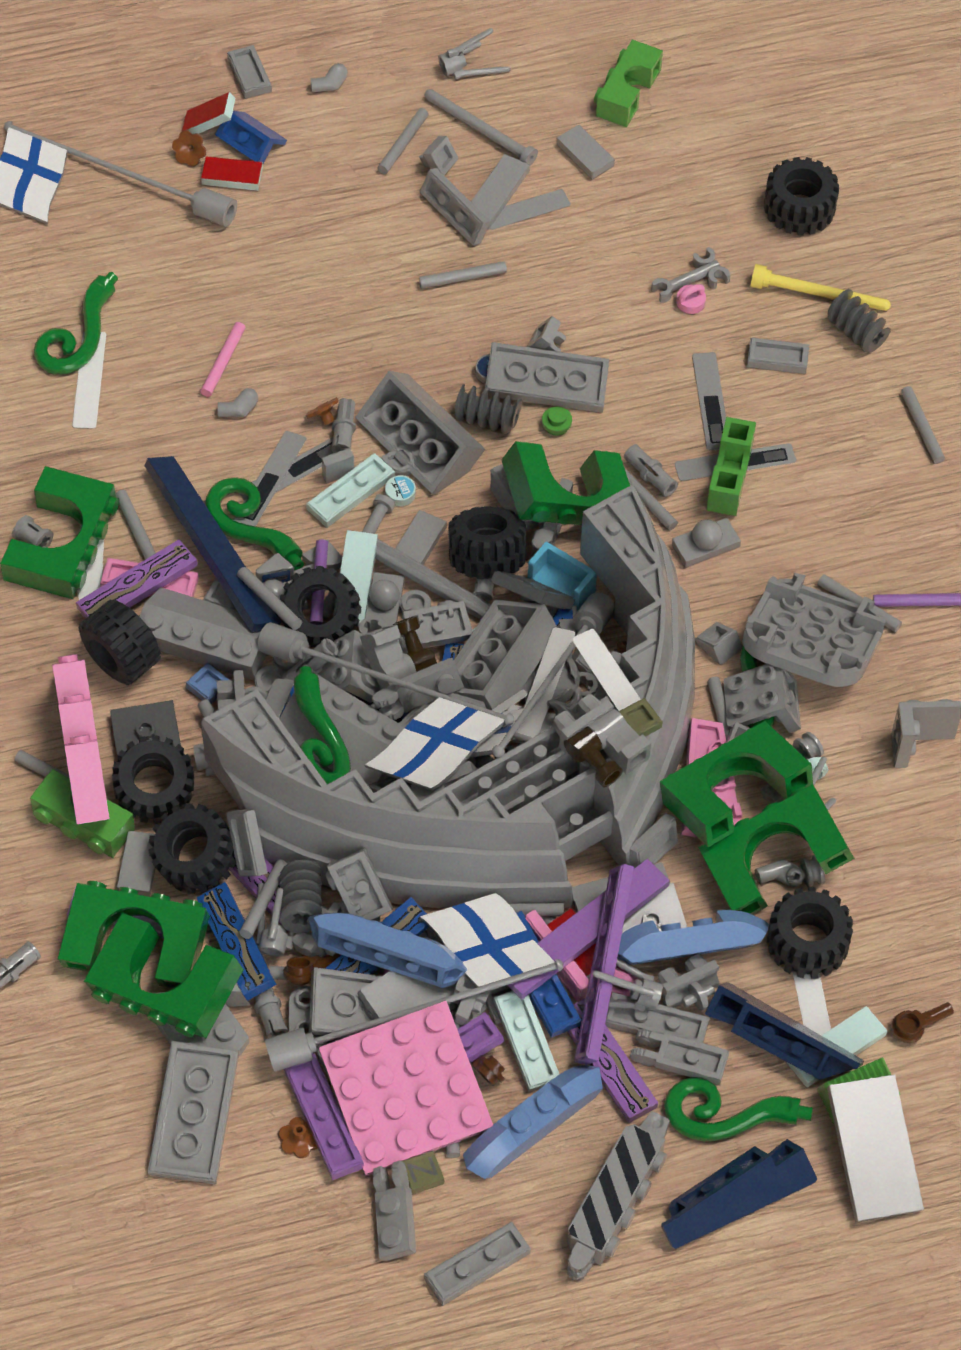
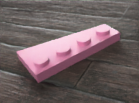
[681,718,742,838]

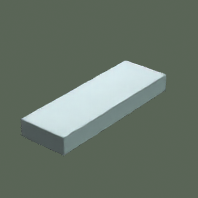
[306,453,395,528]
[333,530,378,626]
[493,991,560,1092]
[786,1006,887,1088]

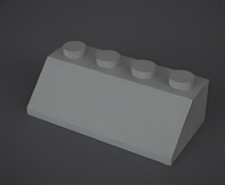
[355,371,485,494]
[139,587,266,681]
[453,600,557,712]
[279,674,405,785]

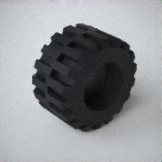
[764,157,839,235]
[448,506,526,579]
[280,566,362,648]
[78,599,161,685]
[112,735,194,824]
[148,803,236,894]
[767,887,853,979]

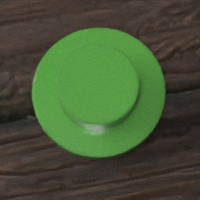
[542,407,572,436]

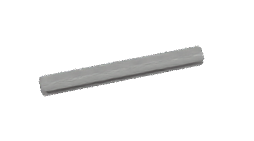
[366,532,491,619]

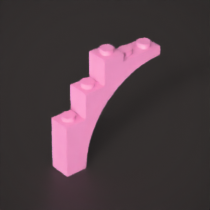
[52,654,110,824]

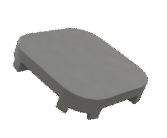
[742,573,886,687]

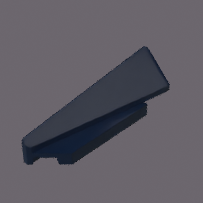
[705,982,864,1080]
[661,1139,817,1249]

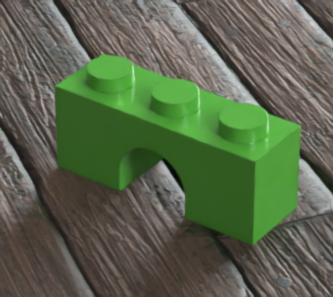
[594,39,663,127]
[706,417,756,516]
[30,769,135,858]

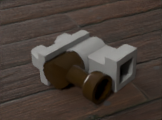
[360,616,437,699]
[553,693,652,788]

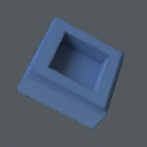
[186,663,229,704]

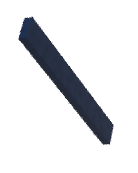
[144,456,281,632]

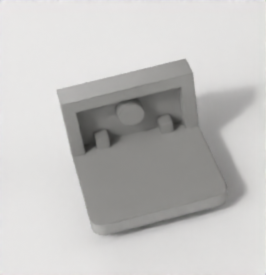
[317,630,380,703]

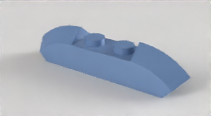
[617,910,769,965]
[308,913,467,988]
[463,1065,603,1179]

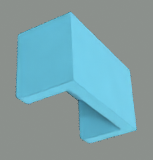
[527,541,597,612]

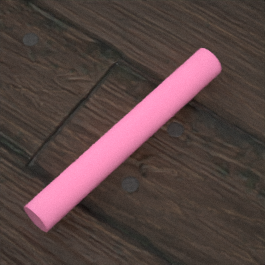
[200,322,246,397]

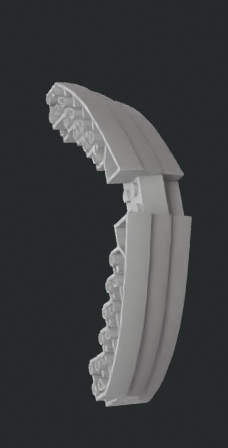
[201,485,695,908]

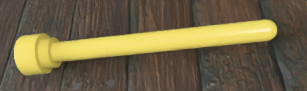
[750,264,891,311]

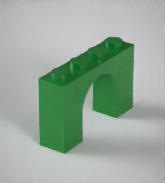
[502,441,630,526]
[0,466,119,599]
[660,721,813,847]
[698,784,855,915]
[58,881,210,989]
[84,913,244,1039]

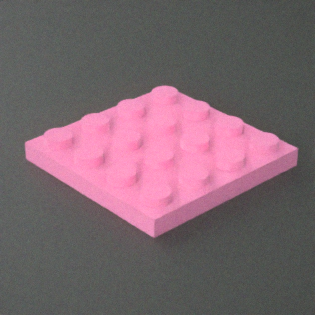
[319,1001,493,1176]

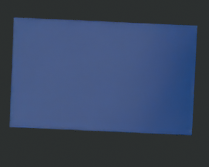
[215,111,287,164]

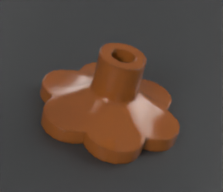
[172,130,206,167]
[305,397,339,425]
[279,1117,318,1158]

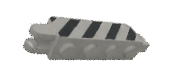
[567,1111,670,1281]

